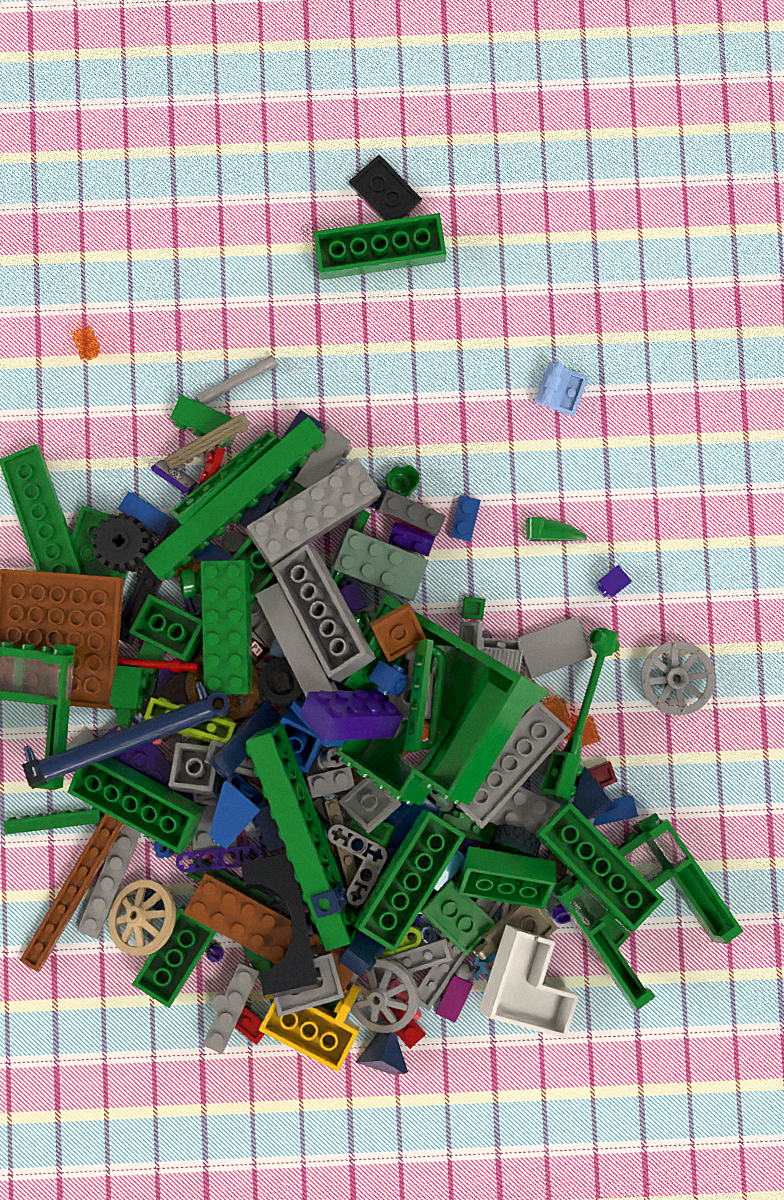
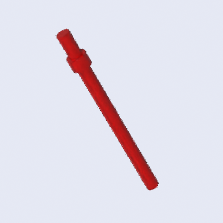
[117,658,200,673]

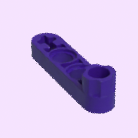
[176,846,262,872]

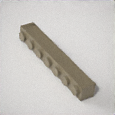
[164,412,250,470]
[321,798,362,896]

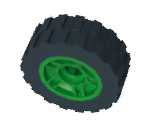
[490,824,542,858]

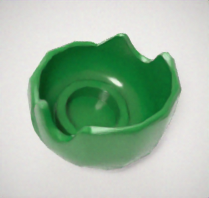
[385,464,420,497]

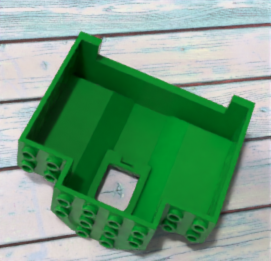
[334,594,549,806]

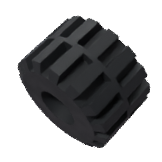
[91,513,154,573]

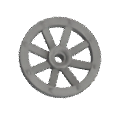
[640,641,716,715]
[346,957,419,1033]

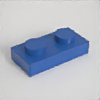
[450,495,481,542]

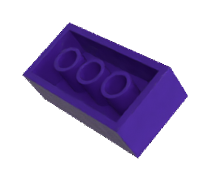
[300,689,403,741]

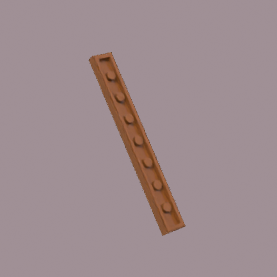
[20,813,125,972]

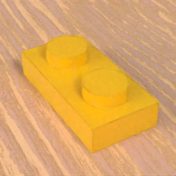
[333,984,361,1026]

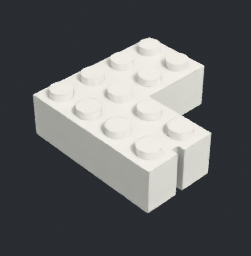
[479,925,579,1039]

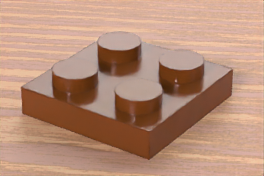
[369,602,426,662]

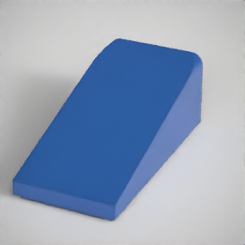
[593,795,638,826]

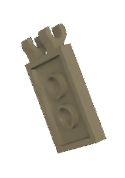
[472,905,558,974]

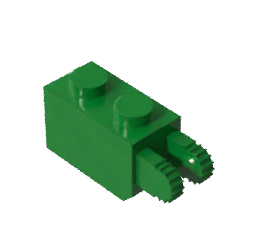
[110,666,148,730]

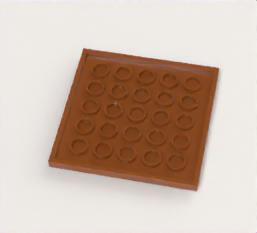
[0,569,124,710]

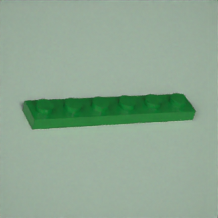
[169,430,281,525]

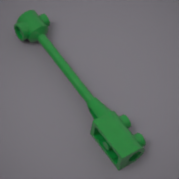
[541,628,620,801]

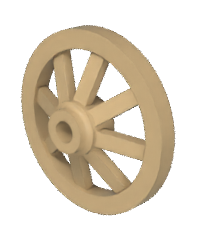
[109,880,176,956]

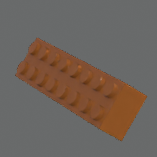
[184,870,354,993]

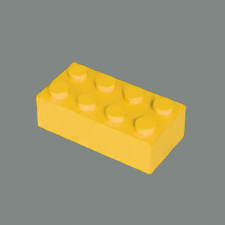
[259,1001,360,1072]

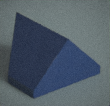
[572,766,618,820]
[355,1032,408,1075]

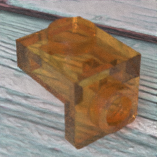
[71,325,101,361]

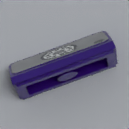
[151,460,197,495]

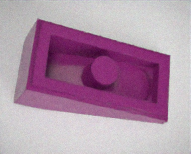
[435,973,473,1023]

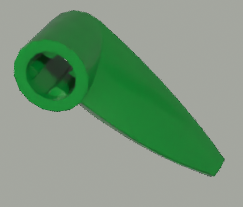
[526,517,587,542]

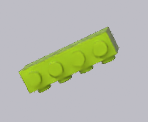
[144,697,237,744]

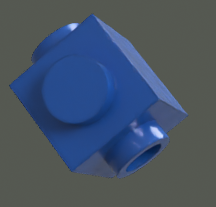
[369,660,409,696]

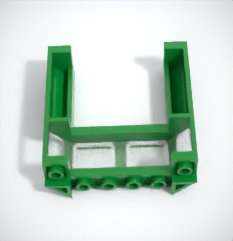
[0,642,75,790]
[553,813,743,1010]

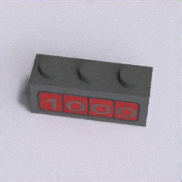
[374,489,446,536]

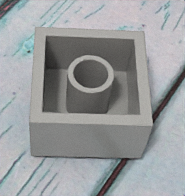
[169,742,220,796]

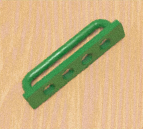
[404,639,446,753]

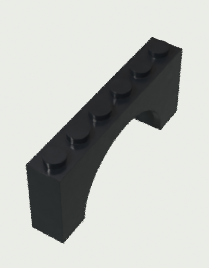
[241,853,322,1000]

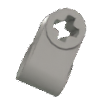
[316,746,345,772]

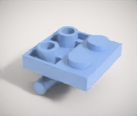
[534,361,589,418]

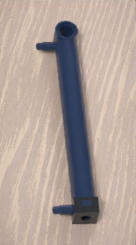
[22,681,230,789]

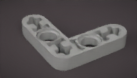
[327,824,387,906]

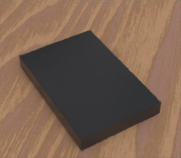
[348,154,422,221]

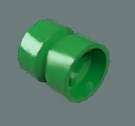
[180,569,202,598]

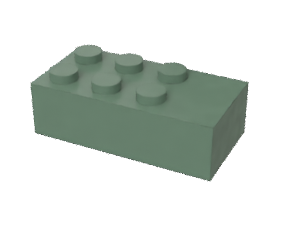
[330,528,429,601]

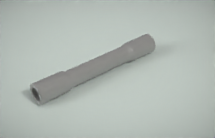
[197,355,278,405]

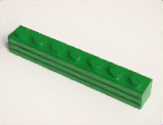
[4,807,102,835]

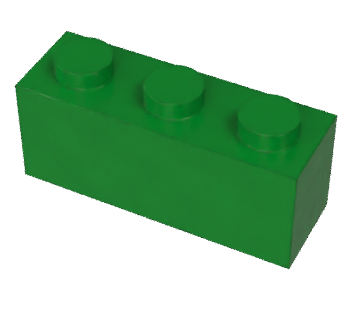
[170,395,237,448]

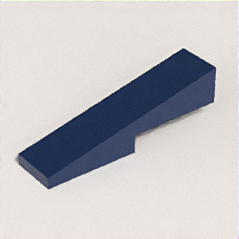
[208,700,280,778]

